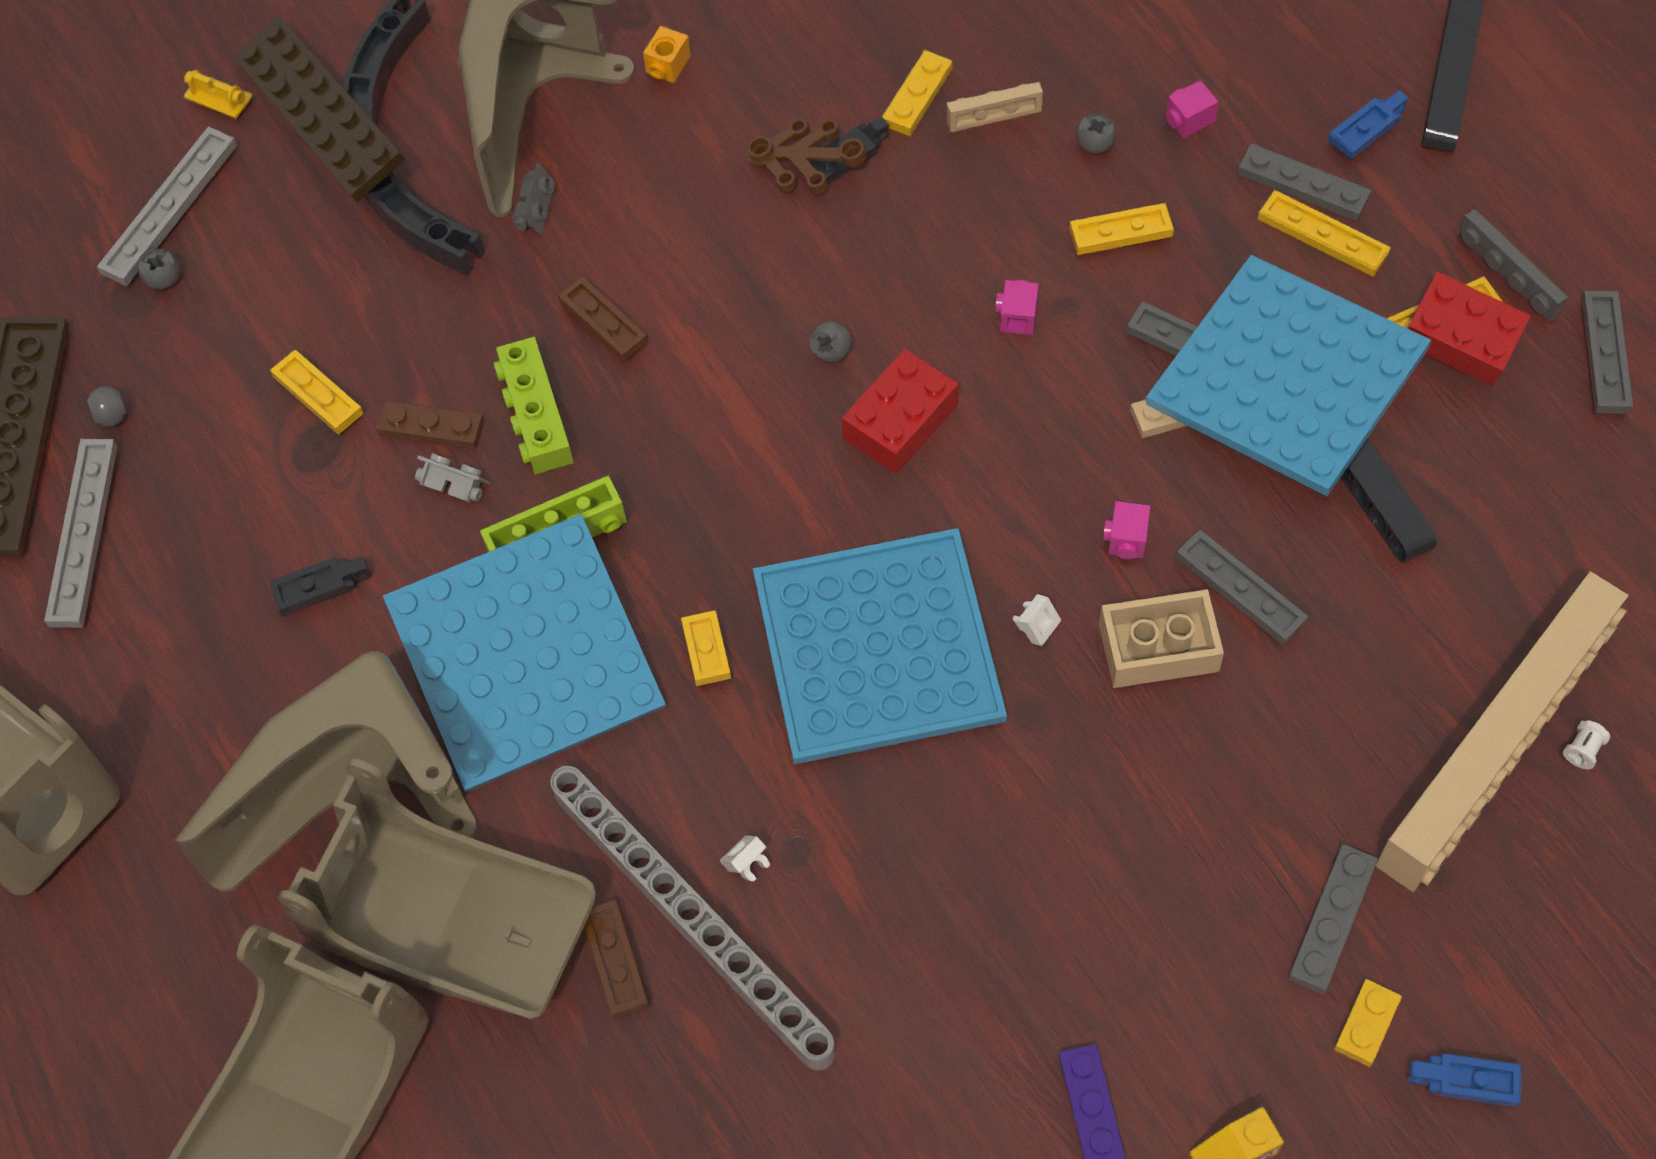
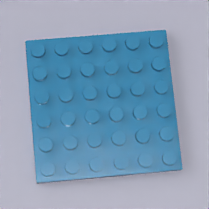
[1146,255,1431,496]
[383,514,666,793]
[753,528,1007,765]

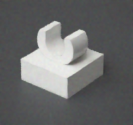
[1012,594,1061,646]
[720,835,770,882]

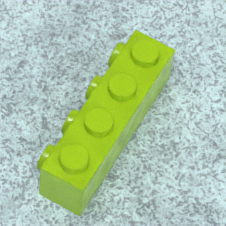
[493,336,574,474]
[480,475,627,552]

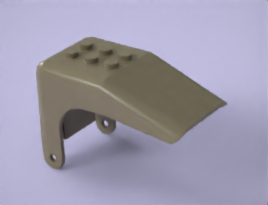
[458,0,634,217]
[174,651,477,892]
[0,685,120,896]
[278,758,596,1019]
[168,923,429,1159]

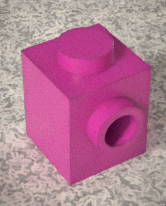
[1165,80,1219,138]
[995,280,1039,335]
[1103,501,1150,559]

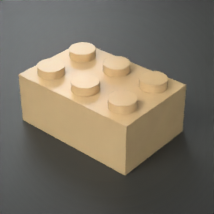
[1099,589,1224,688]

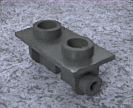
[512,163,555,234]

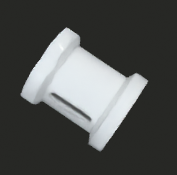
[1563,720,1611,770]

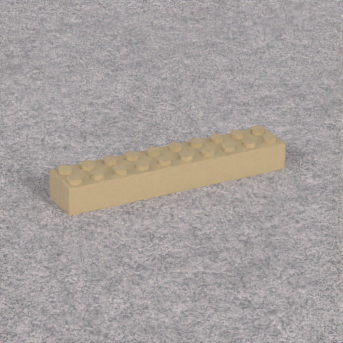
[1376,571,1629,893]

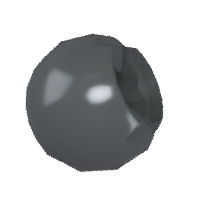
[1076,113,1116,154]
[138,249,180,290]
[809,321,852,363]
[87,386,127,427]

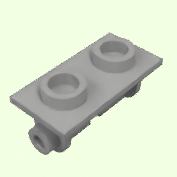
[415,453,491,503]

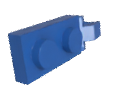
[1328,90,1409,160]
[1407,1054,1521,1107]

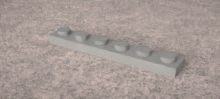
[97,127,237,286]
[44,439,118,628]

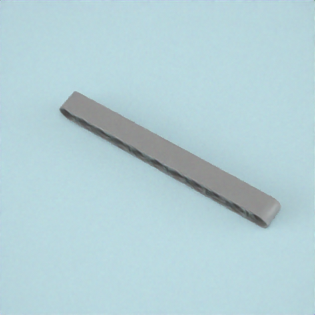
[550,766,835,1071]

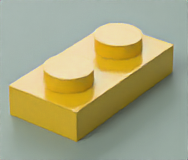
[681,610,731,686]
[1334,979,1402,1067]

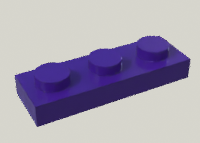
[1058,1044,1126,1159]

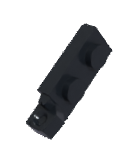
[808,116,890,184]
[269,556,371,616]

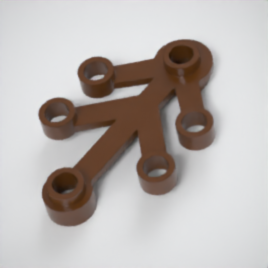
[746,118,867,194]

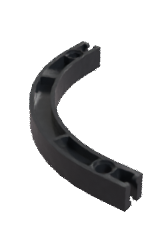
[343,0,485,276]

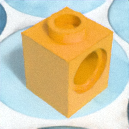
[643,26,691,83]

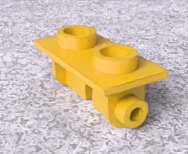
[184,70,253,119]

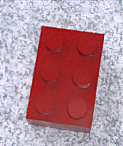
[1407,271,1531,387]
[842,349,959,475]

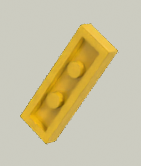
[882,50,953,136]
[1069,203,1174,255]
[270,350,364,435]

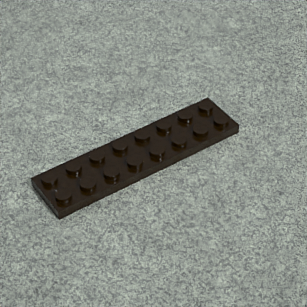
[233,15,405,202]
[0,317,69,557]

